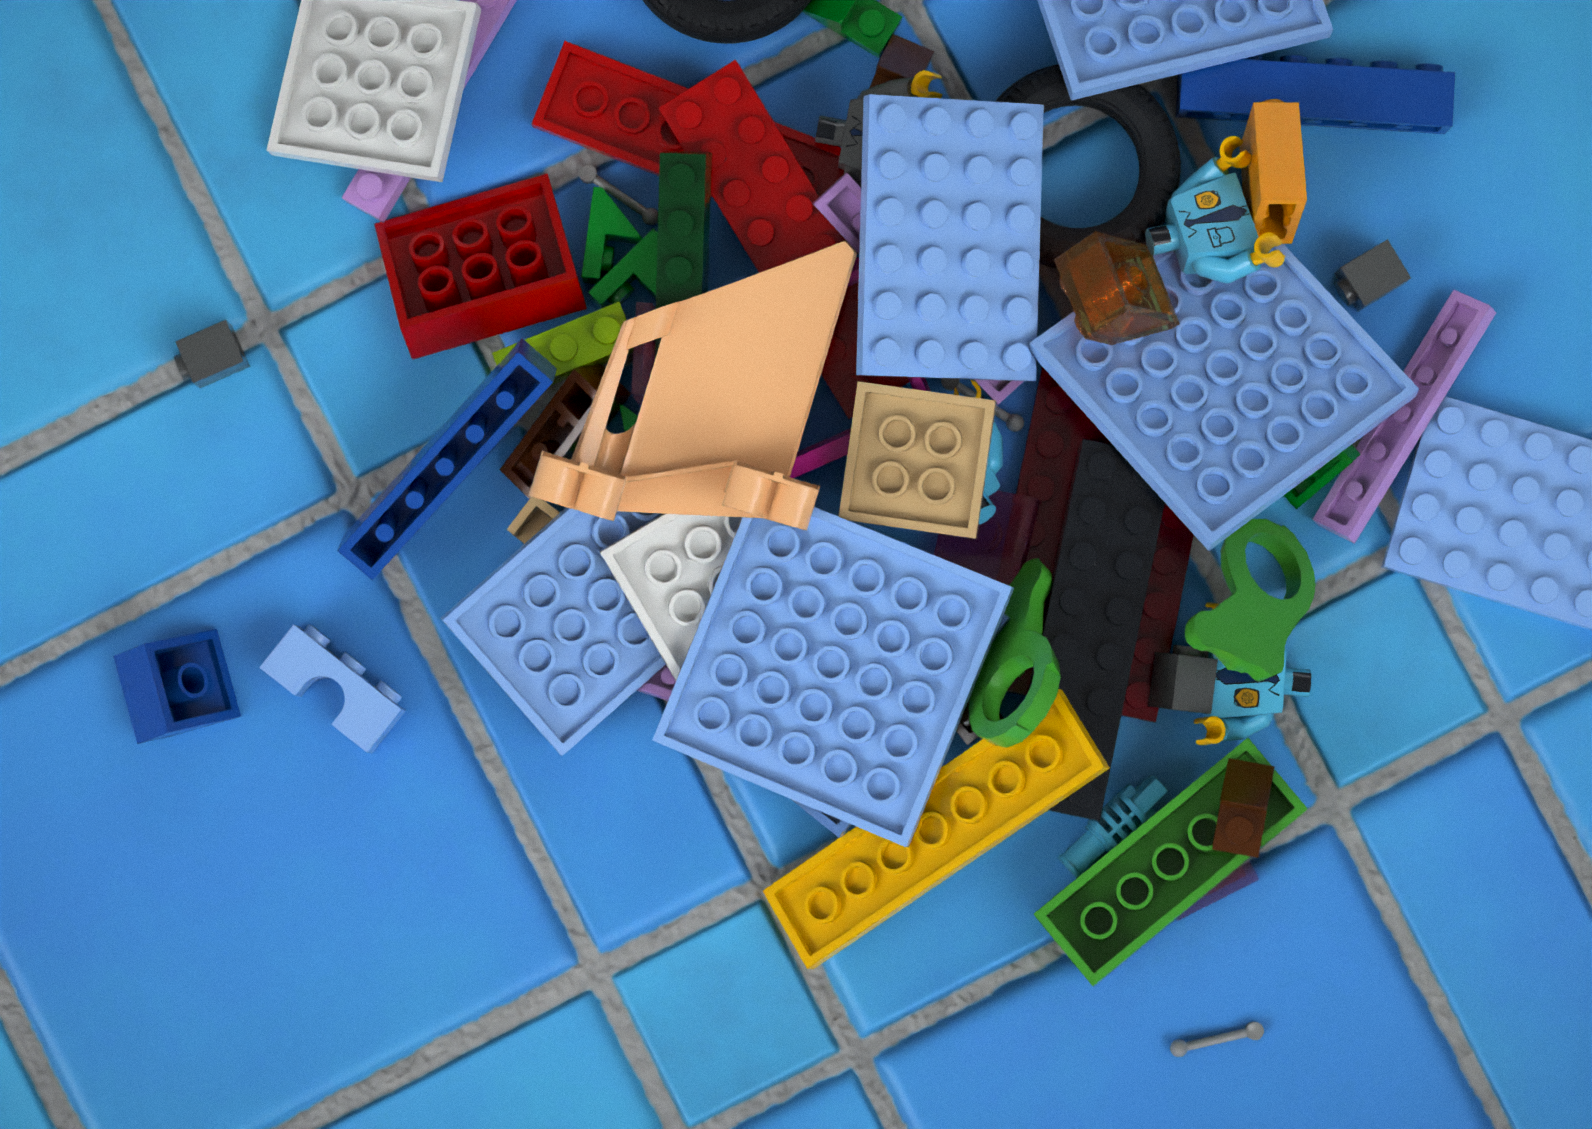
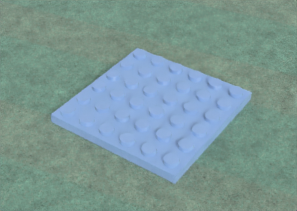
[1029,244,1419,551]
[652,507,1014,847]

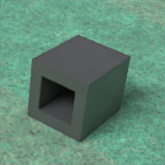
[1334,239,1411,312]
[174,320,250,388]
[1148,645,1218,714]

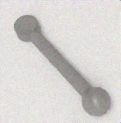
[579,164,658,225]
[941,378,1024,432]
[1170,1022,1264,1057]

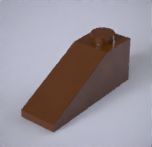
[499,364,631,499]

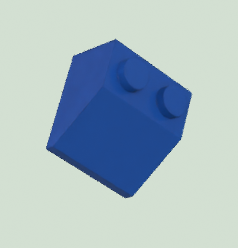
[113,629,241,744]

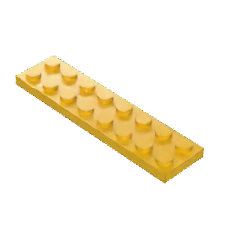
[763,689,1110,969]

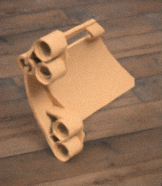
[528,241,857,531]

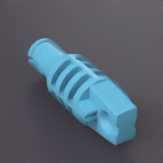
[1057,775,1168,878]

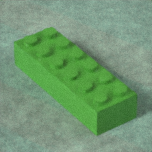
[1034,738,1308,987]

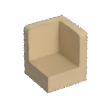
[507,497,560,544]

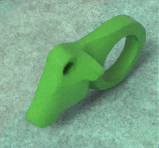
[1185,519,1316,682]
[969,558,1061,748]

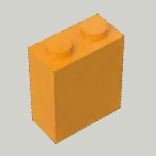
[1239,99,1307,244]

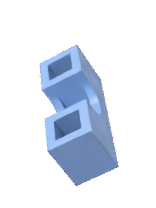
[259,624,406,754]

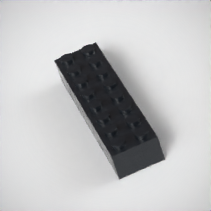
[1028,439,1165,821]

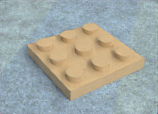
[838,381,997,539]

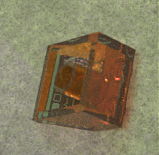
[1054,231,1180,345]

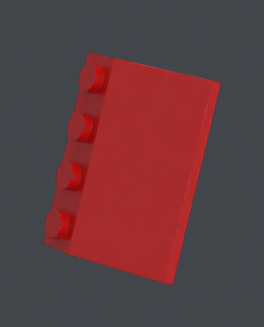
[374,173,587,360]

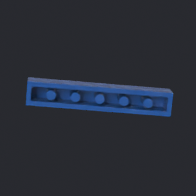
[1175,54,1455,134]
[337,338,557,580]

